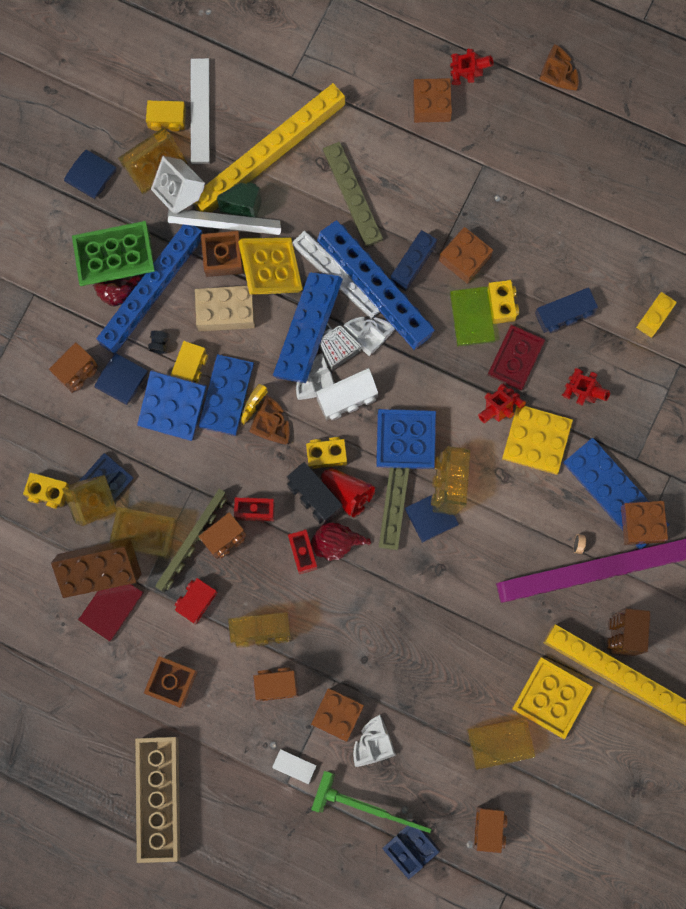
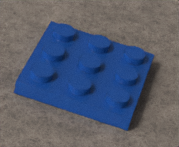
[137,370,207,441]
[376,409,436,469]

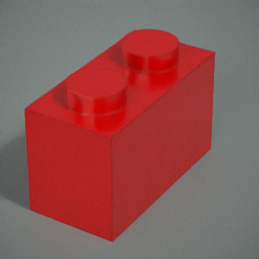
[234,498,275,521]
[288,530,318,575]
[175,578,218,625]

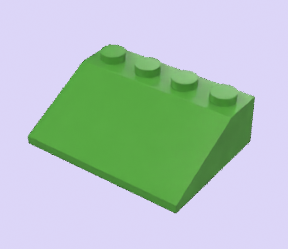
[72,221,155,286]

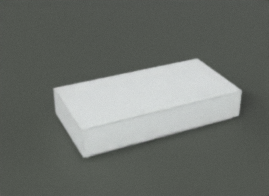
[272,749,317,784]

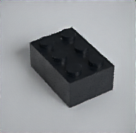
[286,462,343,524]

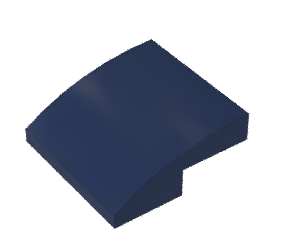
[64,149,117,199]
[94,353,148,405]
[79,453,133,507]
[405,491,459,543]
[382,820,440,880]

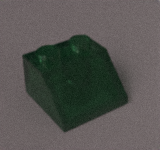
[217,182,262,218]

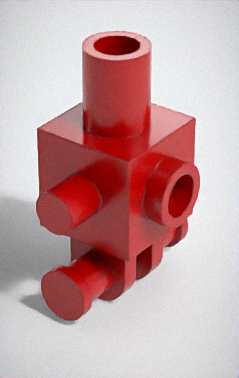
[450,49,494,85]
[561,368,610,406]
[478,383,526,423]

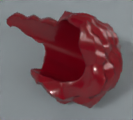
[93,273,146,307]
[311,523,371,561]

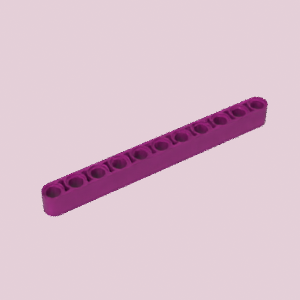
[496,539,686,603]

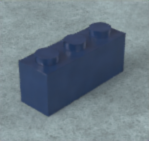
[391,230,437,292]
[535,287,598,333]

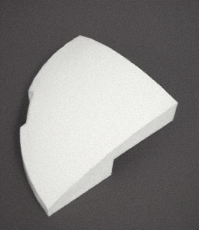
[343,317,395,356]
[296,353,335,400]
[353,715,396,767]

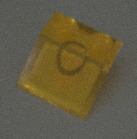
[62,475,117,526]

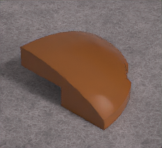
[539,44,579,91]
[249,395,290,445]

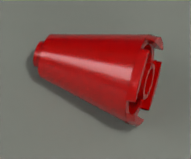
[321,468,375,518]

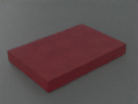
[487,324,545,391]
[78,584,144,642]

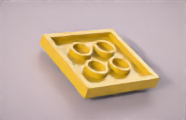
[238,238,303,295]
[502,406,573,475]
[512,657,593,739]

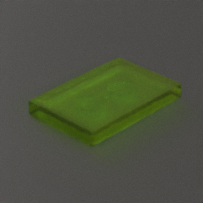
[450,287,495,347]

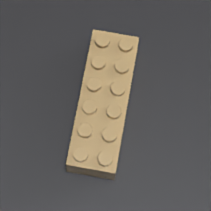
[135,737,180,863]

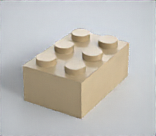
[195,286,255,332]

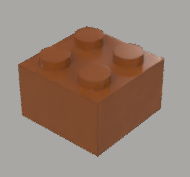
[413,78,452,123]
[439,227,493,284]
[201,231,243,277]
[49,342,99,393]
[621,501,668,545]
[198,512,247,559]
[144,656,198,708]
[311,688,364,742]
[474,807,507,853]

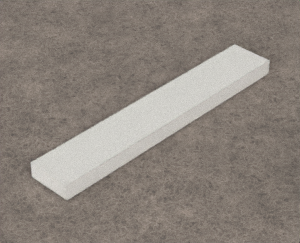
[191,58,210,164]
[168,209,281,235]
[292,230,380,319]

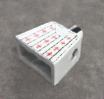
[319,323,361,371]

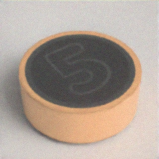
[573,534,586,554]

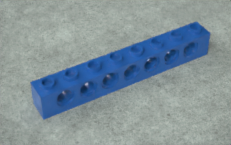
[317,220,435,350]
[96,224,202,354]

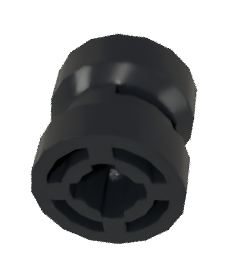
[148,330,169,354]

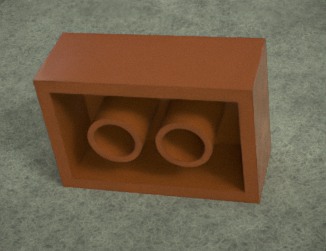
[253,668,299,701]

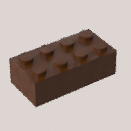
[51,538,142,598]
[607,609,650,656]

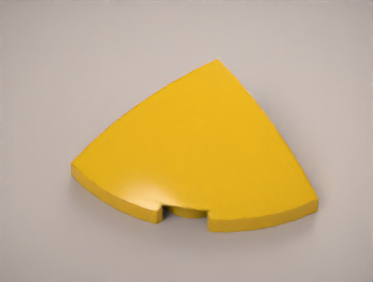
[241,384,268,425]

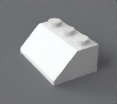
[151,156,205,214]
[316,368,378,421]

